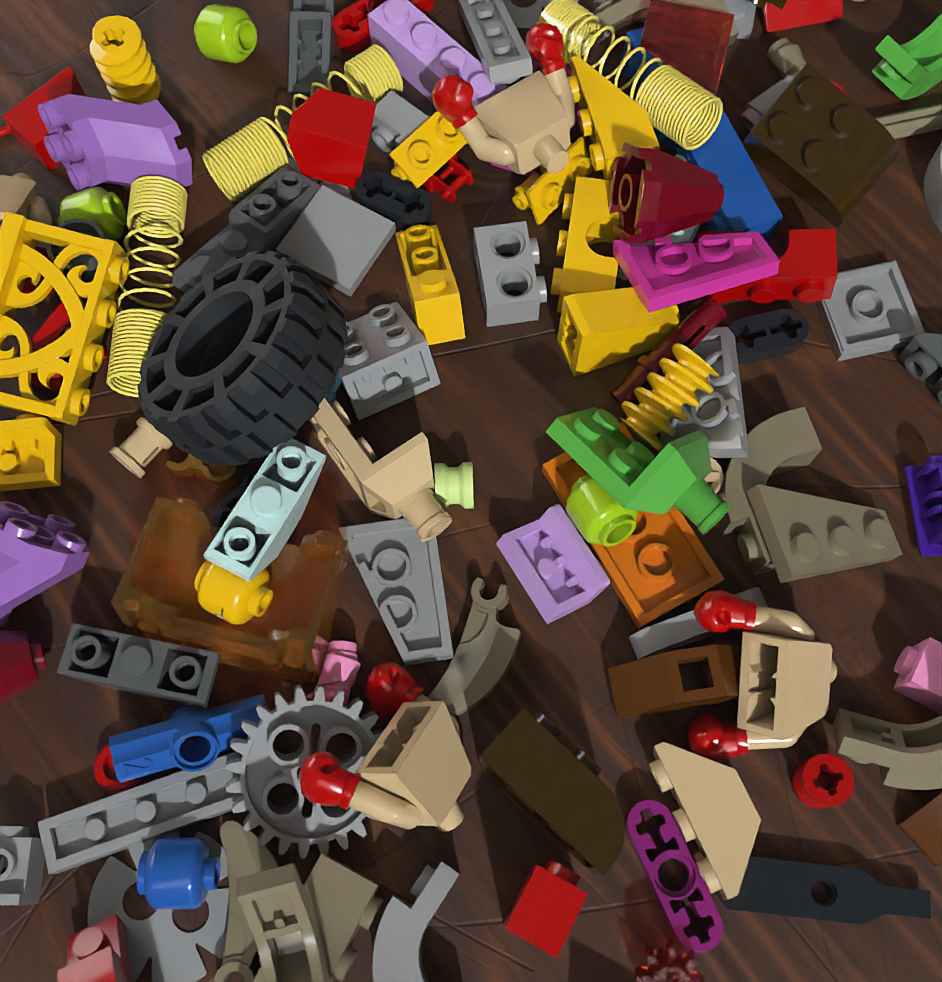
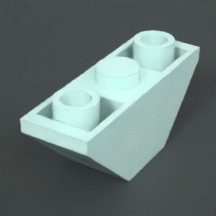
[204,438,326,582]

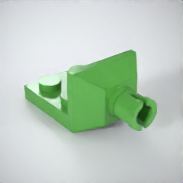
[546,407,732,535]

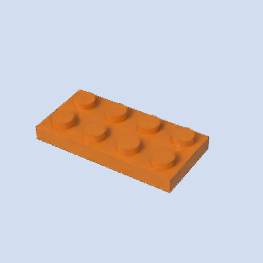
[542,422,725,630]

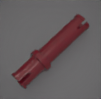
[609,296,727,409]

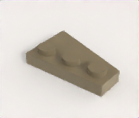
[746,484,903,583]

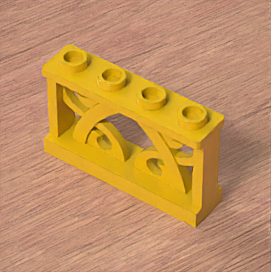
[0,211,130,426]

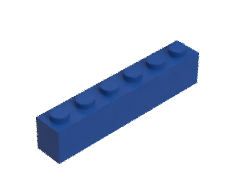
[619,18,783,242]

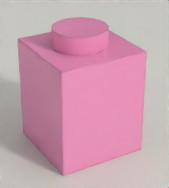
[893,637,942,715]

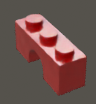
[695,229,838,304]

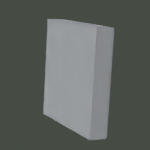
[276,185,396,297]
[815,260,925,362]

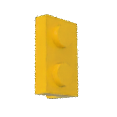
[0,414,62,492]

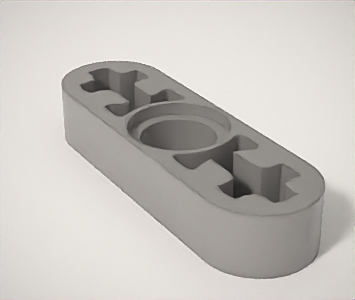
[629,587,769,660]

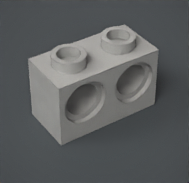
[474,221,547,327]

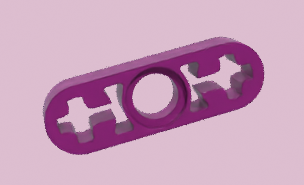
[624,800,723,953]

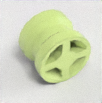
[434,462,474,509]

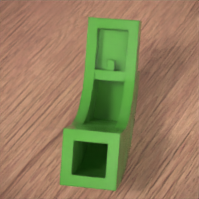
[871,14,942,100]

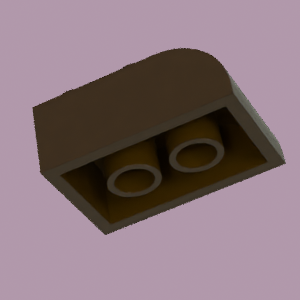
[742,63,898,228]
[479,708,625,875]

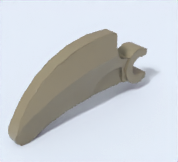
[427,578,521,717]
[214,820,280,982]

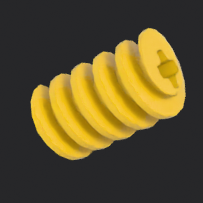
[90,15,161,105]
[619,344,720,451]

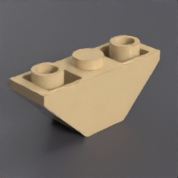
[649,742,761,900]

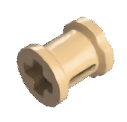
[109,417,173,478]

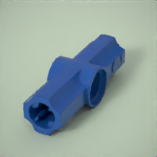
[109,694,267,783]

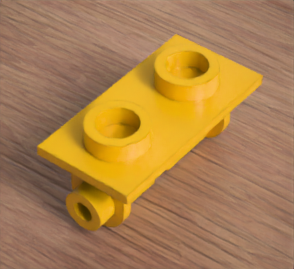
[389,111,467,189]
[512,136,593,225]

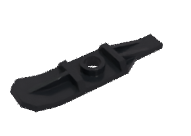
[715,856,931,925]

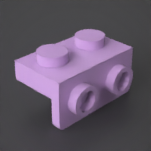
[496,504,610,624]

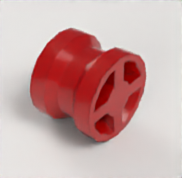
[791,753,855,809]

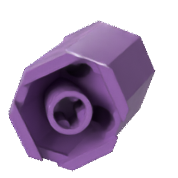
[37,94,192,190]
[0,501,90,627]

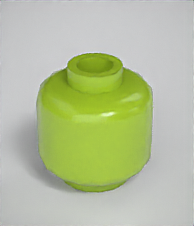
[194,4,257,63]
[57,186,127,241]
[566,474,639,547]

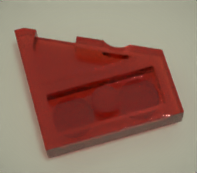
[640,0,735,96]

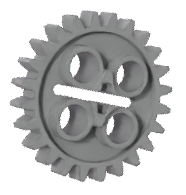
[225,684,385,859]

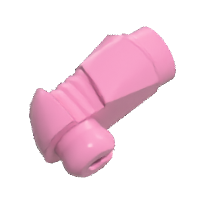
[306,641,361,706]

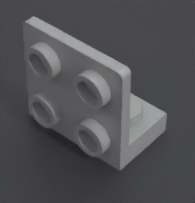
[337,302,441,420]

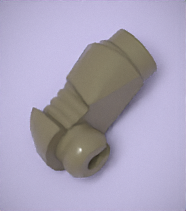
[767,38,806,79]

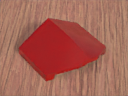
[287,88,377,189]

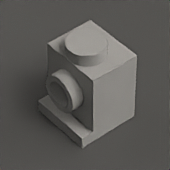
[371,90,430,152]
[0,826,45,905]

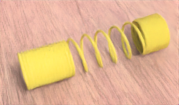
[537,0,723,150]
[203,44,403,201]
[106,176,188,398]

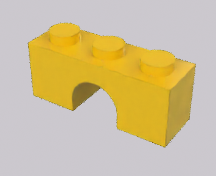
[551,176,619,313]

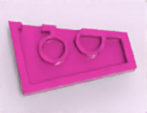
[613,232,780,313]

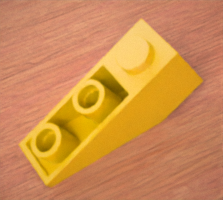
[568,55,660,180]
[395,224,465,345]

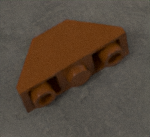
[607,644,742,719]

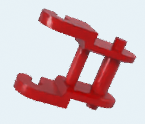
[421,154,474,202]

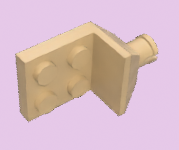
[310,398,452,542]

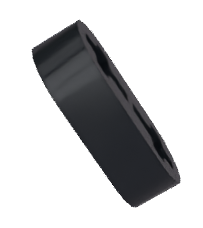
[355,171,432,230]
[728,309,809,364]

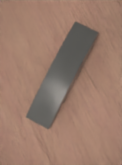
[288,0,338,95]

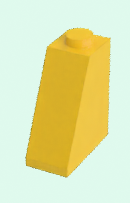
[557,287,680,377]

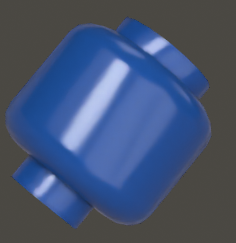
[137,837,221,909]

